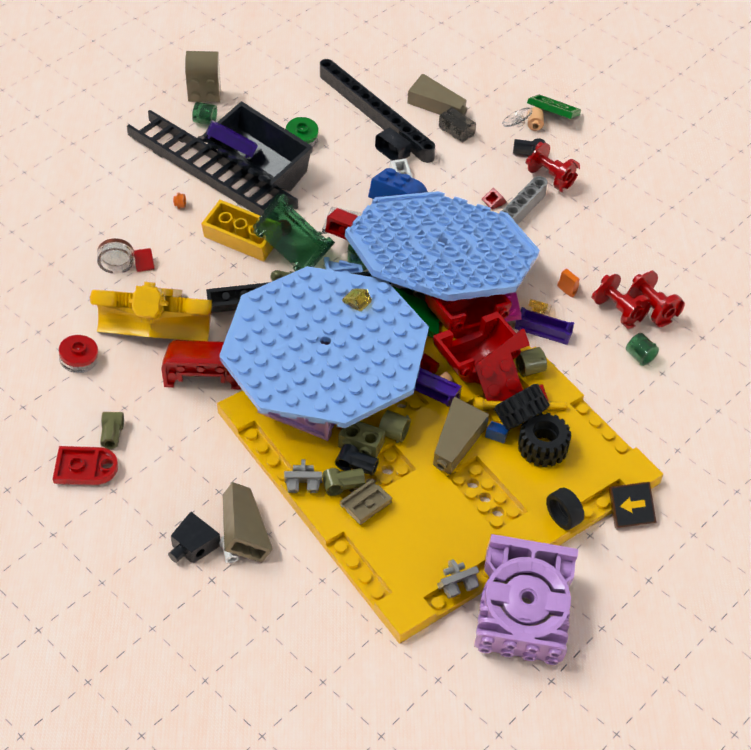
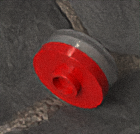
[59,335,98,373]

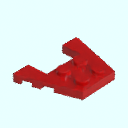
[474,329,548,401]

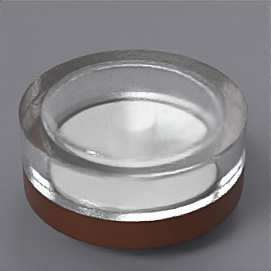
[97,238,134,274]

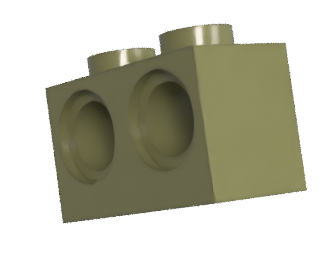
[338,421,385,458]

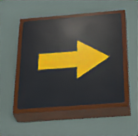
[608,482,657,528]

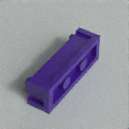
[206,120,258,158]
[515,307,575,345]
[415,368,462,407]

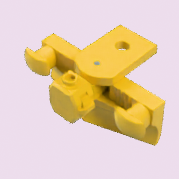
[90,282,212,341]

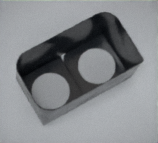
[375,127,411,161]

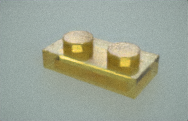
[528,299,552,315]

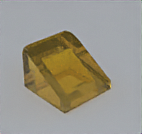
[342,289,372,311]

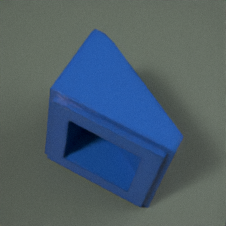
[485,421,510,443]

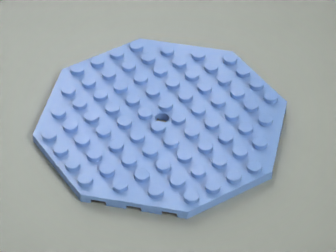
[345,191,540,301]
[219,266,429,428]

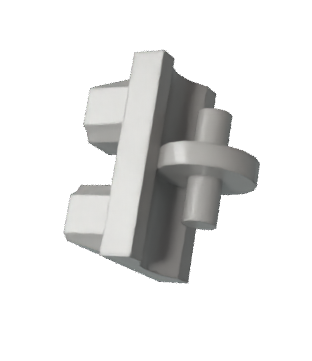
[284,459,322,493]
[437,559,479,599]

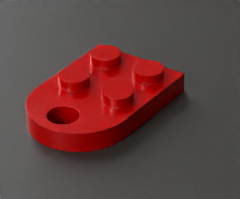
[52,446,118,485]

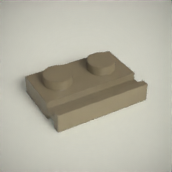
[340,479,392,525]

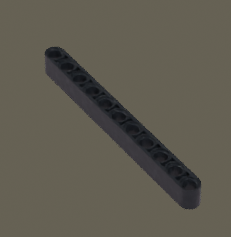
[320,59,435,163]

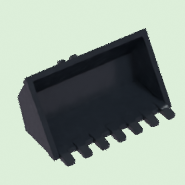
[197,101,313,192]

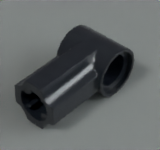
[513,138,546,155]
[335,444,379,476]

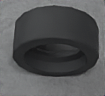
[546,487,584,530]

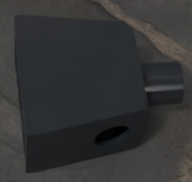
[168,512,220,563]

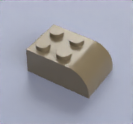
[185,51,221,102]

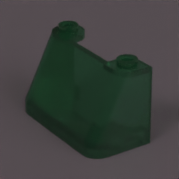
[253,193,335,271]

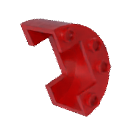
[425,294,513,339]
[433,311,521,384]

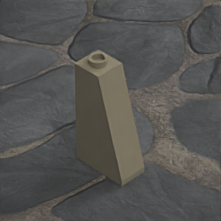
[407,74,468,121]
[433,397,489,474]
[222,482,272,563]

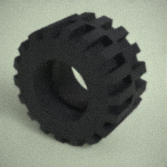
[494,384,550,429]
[518,412,571,467]

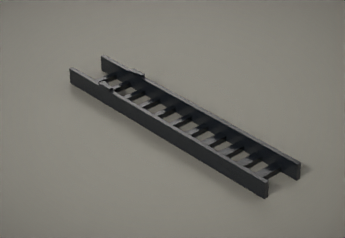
[127,110,298,222]

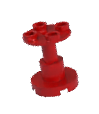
[525,142,580,192]
[627,270,685,327]
[591,274,651,329]

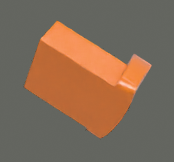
[557,268,580,297]

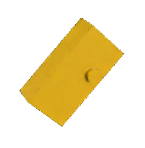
[201,200,282,262]

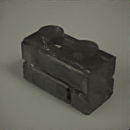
[439,107,476,142]

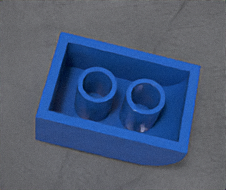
[368,168,428,199]

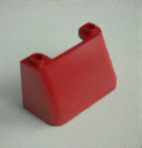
[161,340,241,390]

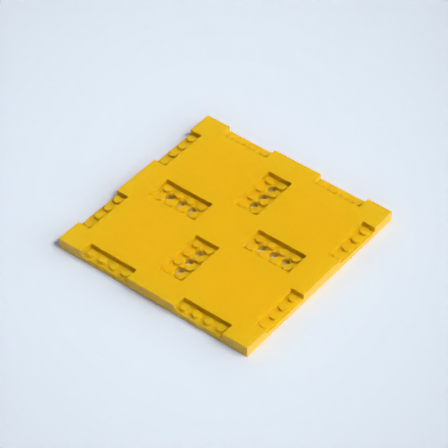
[217,320,663,644]

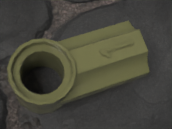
[100,412,124,450]
[322,468,365,496]

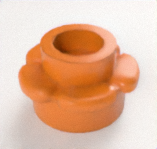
[173,192,186,209]

